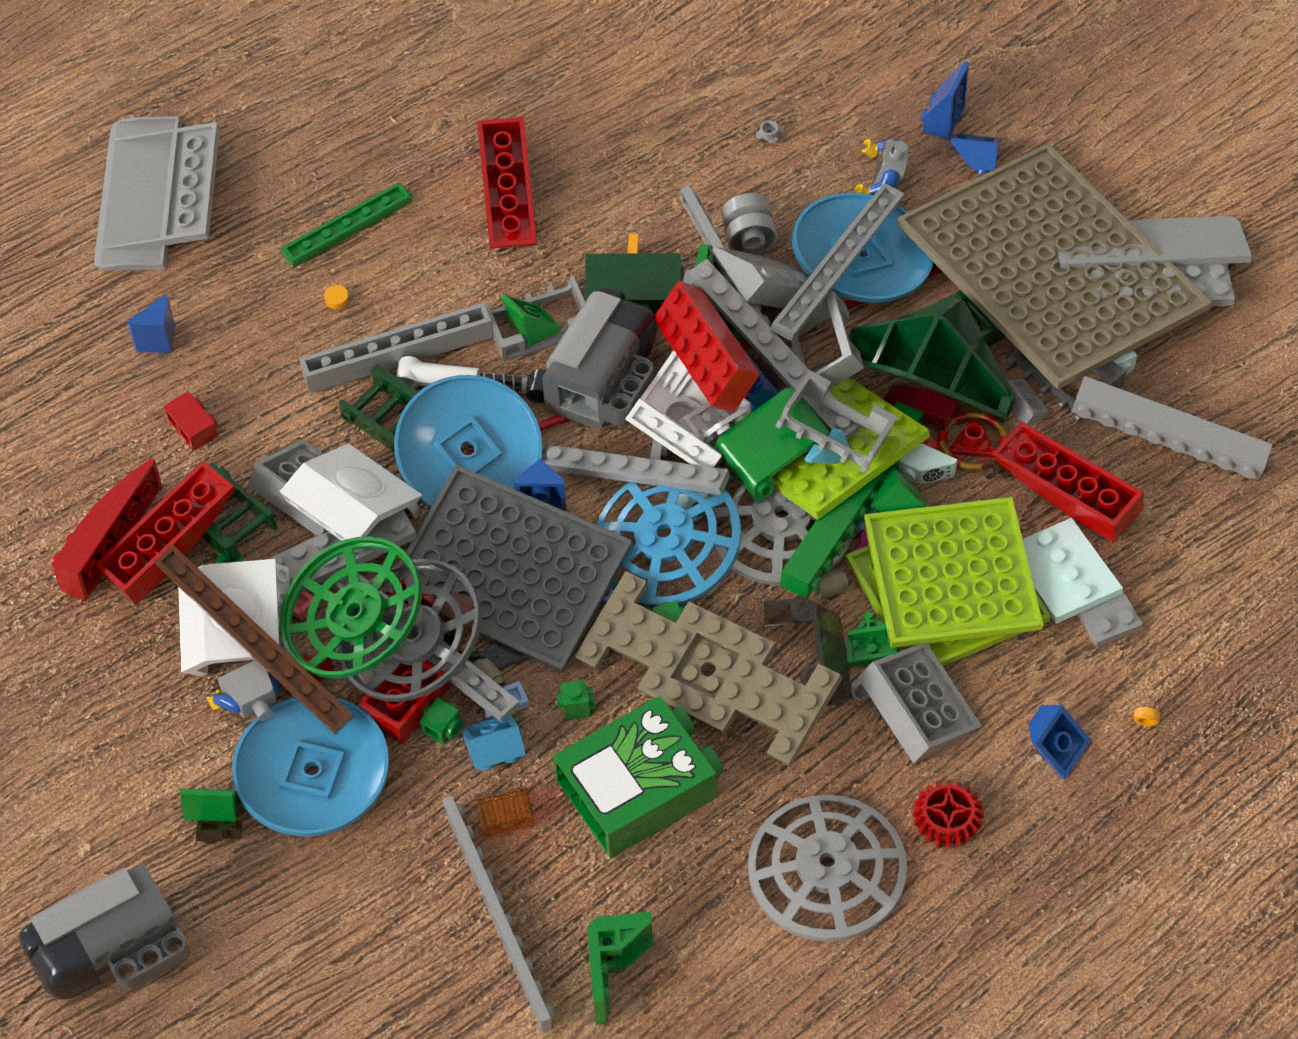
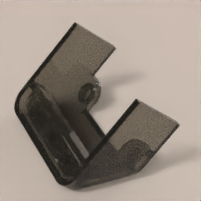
[764,598,851,706]

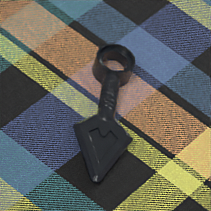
[457,641,529,669]

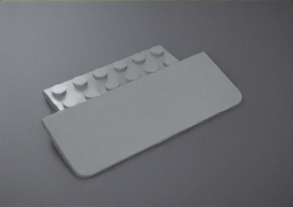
[94,116,220,270]
[1057,216,1252,307]

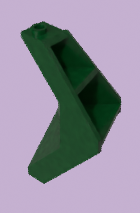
[840,297,1016,421]

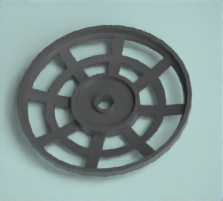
[338,559,481,702]

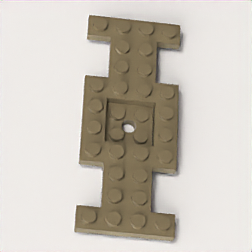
[574,571,842,767]

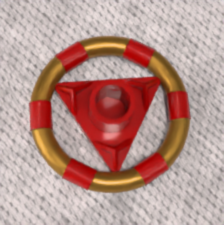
[937,410,1008,472]

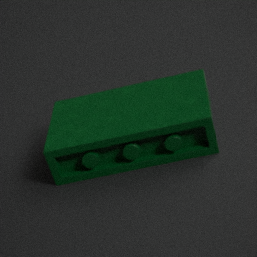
[584,253,682,314]

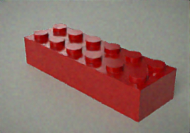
[654,280,760,413]

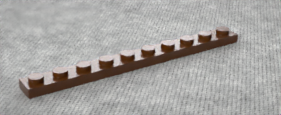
[154,544,354,735]

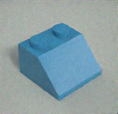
[461,715,526,770]

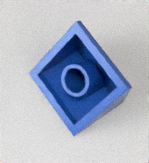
[127,295,175,353]
[514,459,567,511]

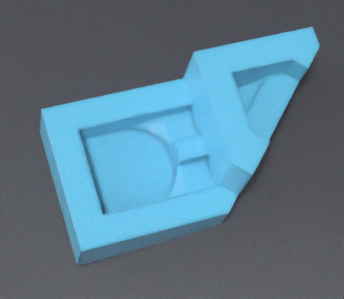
[805,428,850,464]

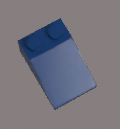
[921,61,969,140]

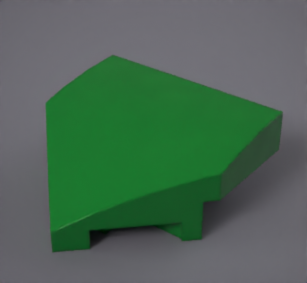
[846,611,899,668]

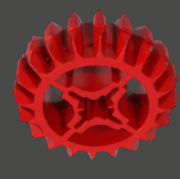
[912,779,984,850]

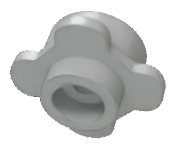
[756,120,783,144]

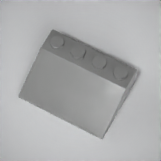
[713,247,809,309]
[248,440,327,536]
[858,644,982,763]

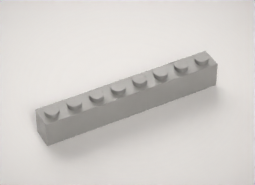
[299,302,493,393]
[1071,376,1273,480]

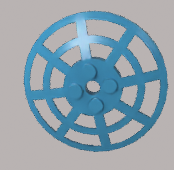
[597,482,742,608]

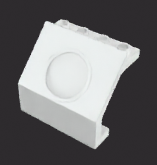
[626,350,755,467]
[279,444,422,554]
[179,559,290,677]

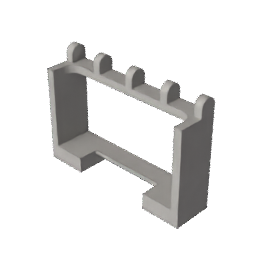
[484,276,585,361]
[783,291,864,390]
[775,370,897,474]

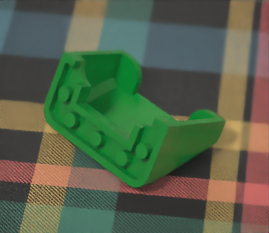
[716,388,831,503]

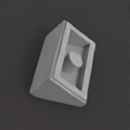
[1007,379,1050,425]

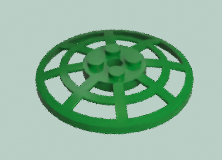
[280,536,422,678]

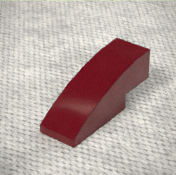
[883,385,958,431]

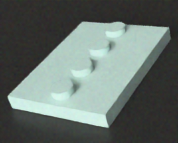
[1023,518,1123,624]

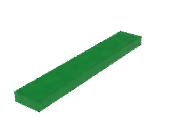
[280,182,413,268]

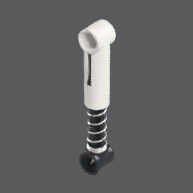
[396,356,546,403]

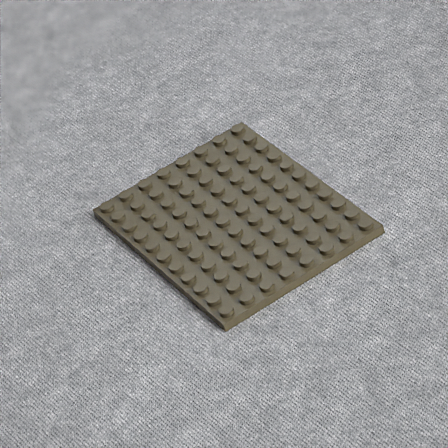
[897,143,1212,390]

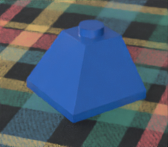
[951,133,1000,174]
[1028,705,1091,779]

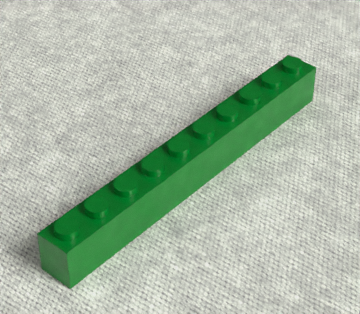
[780,401,925,599]

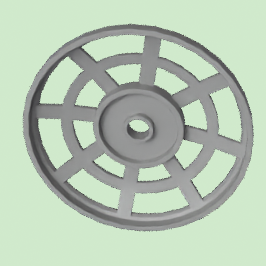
[707,474,855,586]
[748,795,907,942]

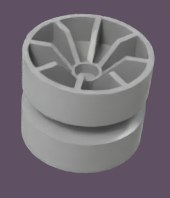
[721,193,778,255]

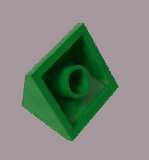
[502,294,562,346]
[870,467,930,513]
[180,788,240,822]

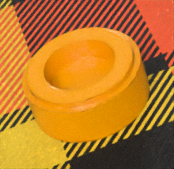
[324,285,349,309]
[1133,707,1161,726]

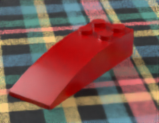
[477,117,537,249]
[992,421,1144,543]
[51,458,163,601]
[95,460,236,605]

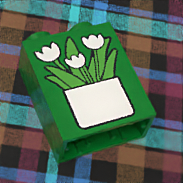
[553,696,723,859]

